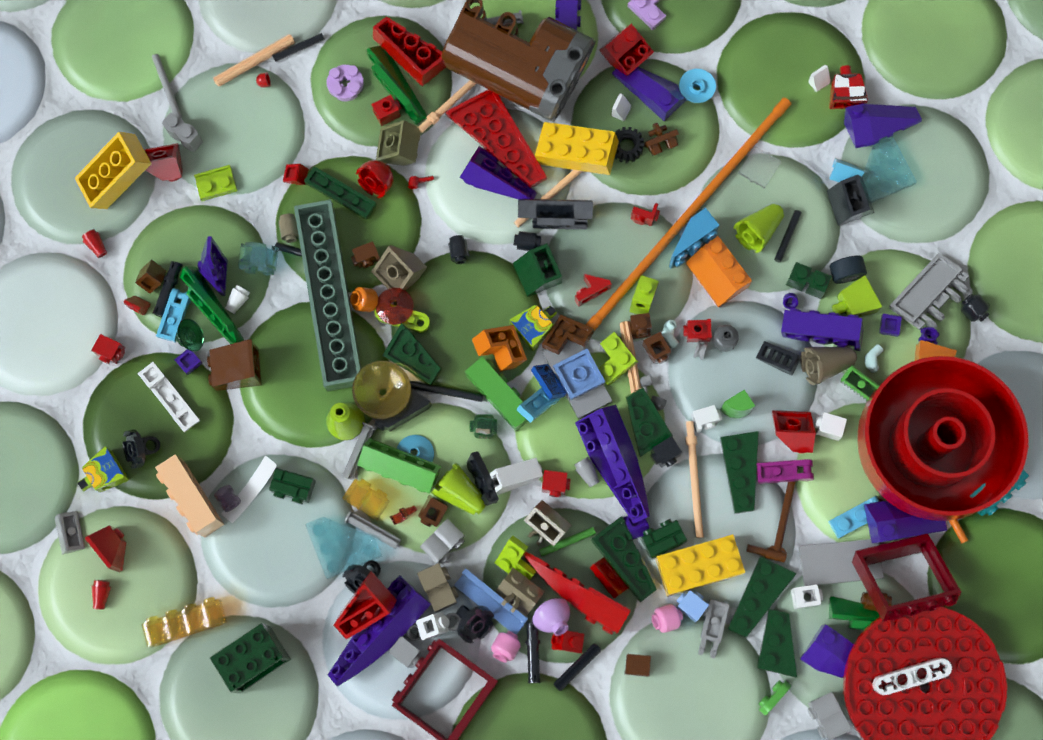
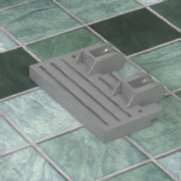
[889,253,969,330]

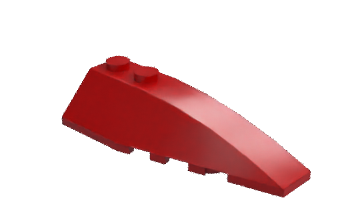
[524,552,631,635]

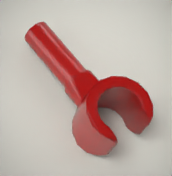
[408,176,434,189]

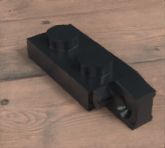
[467,451,499,506]

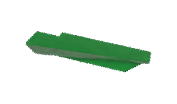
[366,46,427,125]
[180,266,244,344]
[829,596,880,630]

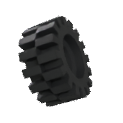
[615,127,644,163]

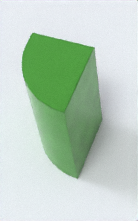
[720,390,755,419]

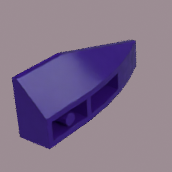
[575,405,650,524]
[328,575,431,687]

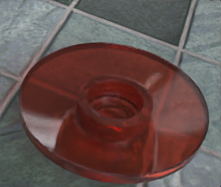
[376,288,414,325]

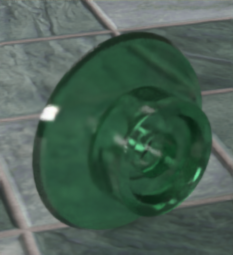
[176,319,204,352]

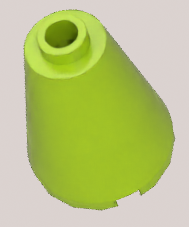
[733,204,784,253]
[326,402,365,441]
[431,462,486,515]

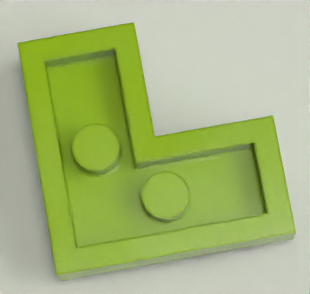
[598,332,638,386]
[495,535,537,581]

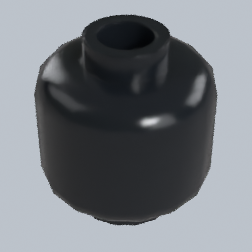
[961,294,990,322]

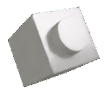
[389,636,421,668]

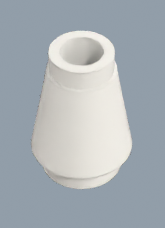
[225,285,250,314]

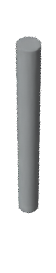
[152,54,182,118]

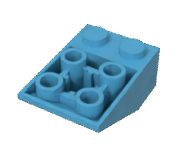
[669,208,720,269]

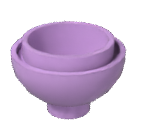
[532,598,570,636]

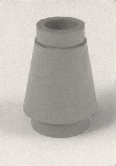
[574,457,600,487]

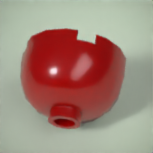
[356,160,394,198]

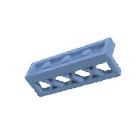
[454,568,528,635]

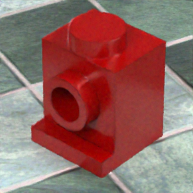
[683,319,712,342]

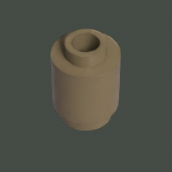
[278,213,299,243]

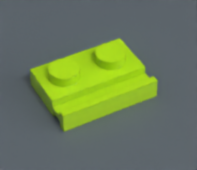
[194,165,237,201]

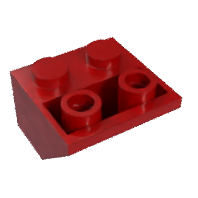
[599,23,654,76]

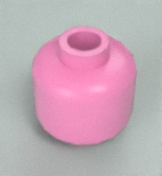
[652,604,683,633]
[491,631,521,663]

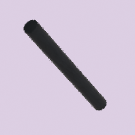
[407,380,483,402]

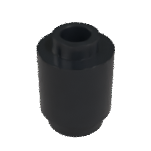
[514,231,541,251]
[448,235,470,264]

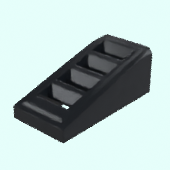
[756,341,800,376]

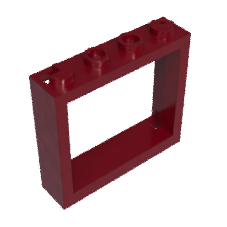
[852,533,961,621]
[391,639,498,740]

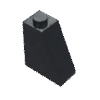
[372,380,432,432]

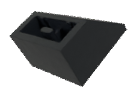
[827,174,875,226]

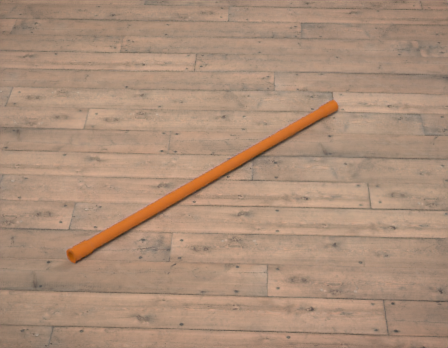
[585,97,791,331]

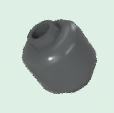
[713,325,739,352]

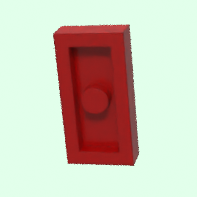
[590,557,628,599]

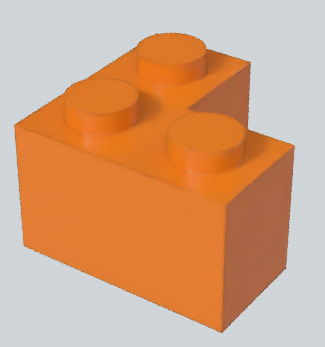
[472,325,527,371]

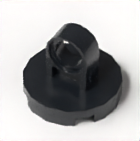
[123,429,160,469]
[343,560,381,594]
[456,604,494,643]

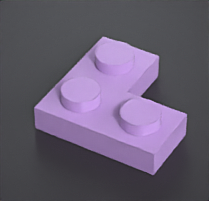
[627,0,666,30]

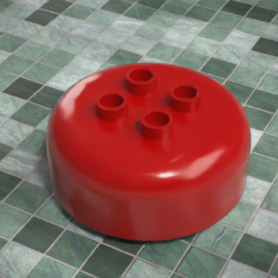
[857,356,1028,521]

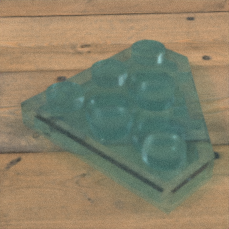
[862,136,917,203]
[305,517,382,580]

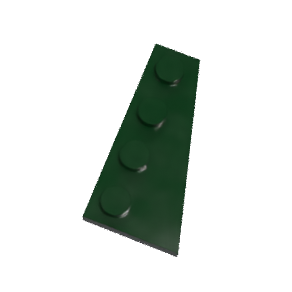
[591,516,657,603]

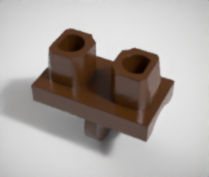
[644,123,679,156]

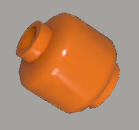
[350,287,379,312]

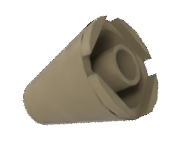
[800,347,857,385]

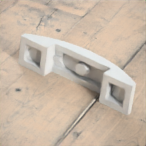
[138,362,200,433]

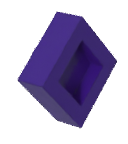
[879,313,902,337]
[174,348,202,375]

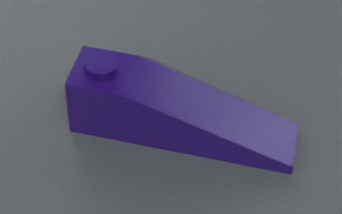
[864,501,947,543]

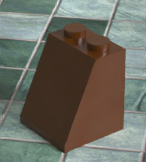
[207,339,262,391]

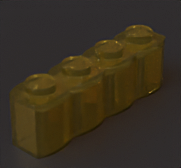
[141,597,227,648]

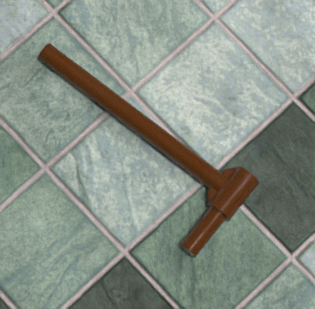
[746,468,799,563]

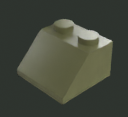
[376,120,420,166]

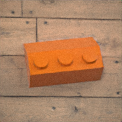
[686,236,752,308]

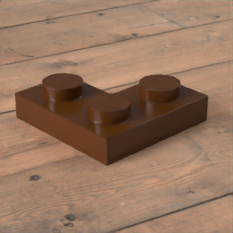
[542,314,594,355]

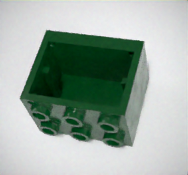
[210,623,291,694]

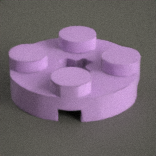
[327,65,364,101]

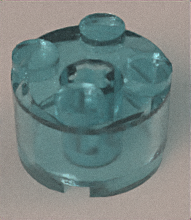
[238,242,279,276]

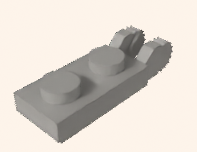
[698,599,729,659]

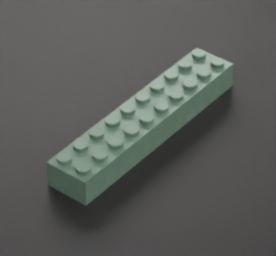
[294,199,365,392]

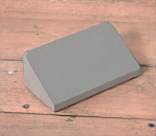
[55,511,85,555]

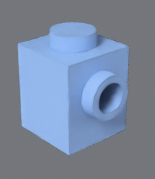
[676,590,709,622]

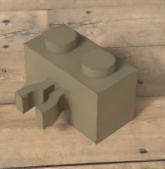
[524,500,572,546]
[495,568,545,617]

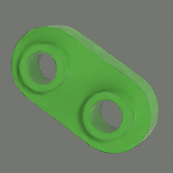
[758,680,792,715]

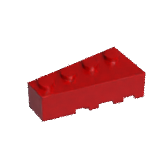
[373,17,446,87]

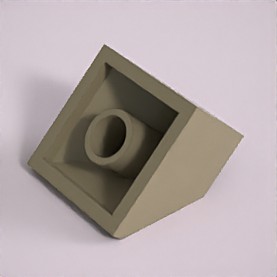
[371,245,427,298]

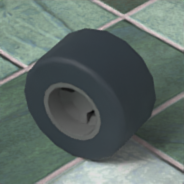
[829,255,867,284]

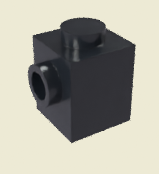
[650,436,682,468]

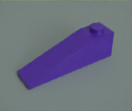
[612,67,687,121]
[844,104,922,148]
[459,146,537,199]
[198,236,228,296]
[800,624,854,678]

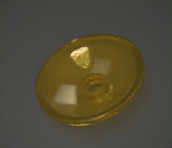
[352,361,411,419]

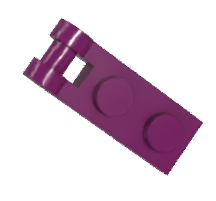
[757,459,814,484]

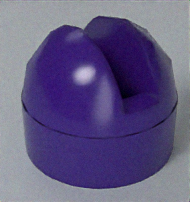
[783,293,798,309]

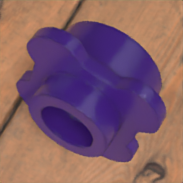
[918,327,940,344]

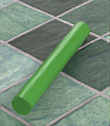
[539,527,596,557]

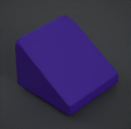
[624,516,650,539]

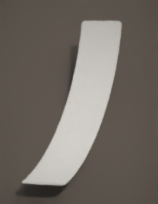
[221,456,277,523]

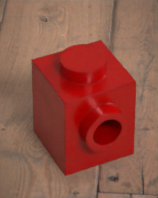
[371,94,402,127]
[91,334,125,364]
[542,470,571,497]

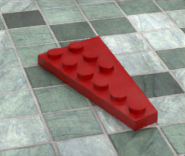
[445,90,547,188]

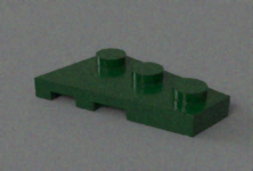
[382,323,442,385]
[626,387,673,457]
[757,609,797,678]

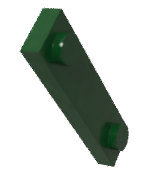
[304,166,377,220]

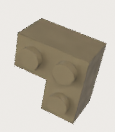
[417,563,459,613]

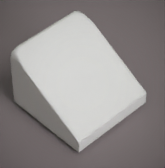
[808,65,831,92]
[612,93,631,121]

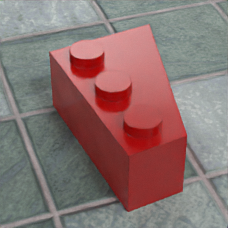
[334,571,397,640]

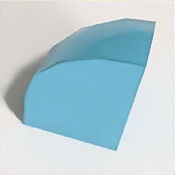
[829,158,864,182]

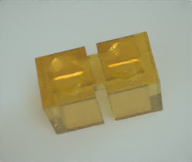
[342,479,390,521]

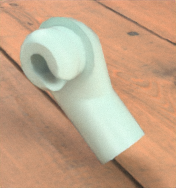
[662,319,679,349]
[865,344,884,373]

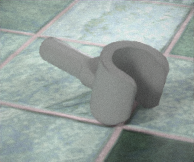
[640,375,652,394]

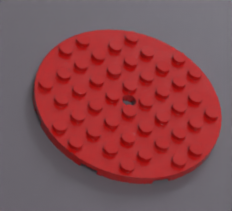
[843,607,1007,740]

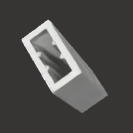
[490,458,543,495]

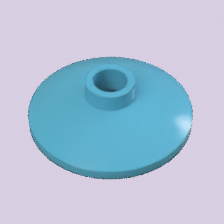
[679,69,716,103]
[396,435,434,462]

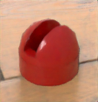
[256,72,271,88]

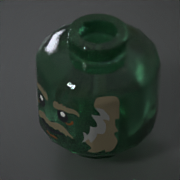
[470,414,497,439]

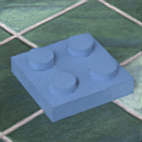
[553,349,605,400]

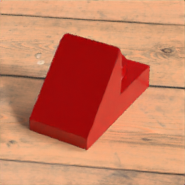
[575,274,612,307]

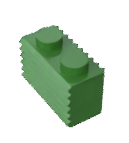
[841,365,881,402]

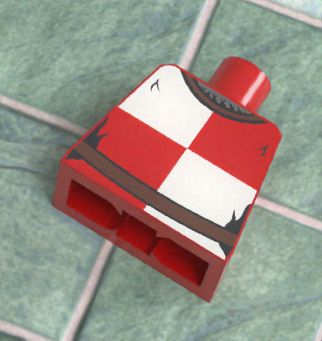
[829,65,868,109]

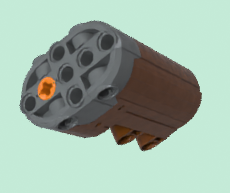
[441,0,596,122]

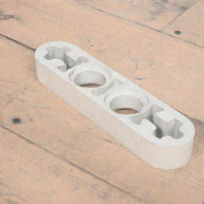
[873,658,952,695]

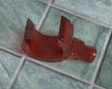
[389,505,417,525]

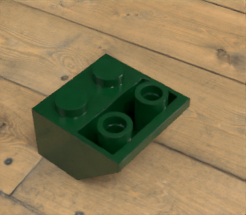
[513,243,562,297]

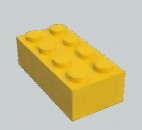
[535,122,619,175]
[75,132,151,209]
[655,534,745,597]

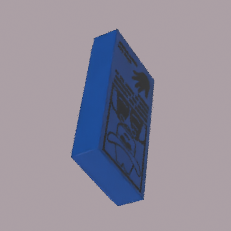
[531,364,567,400]

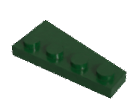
[720,431,759,514]
[728,556,797,638]

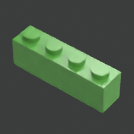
[465,357,528,431]
[358,438,441,494]

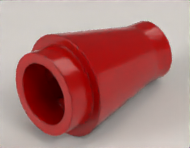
[82,229,108,258]
[91,580,111,609]

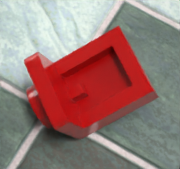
[630,203,660,226]
[551,630,584,654]

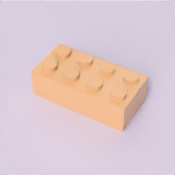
[155,454,224,538]

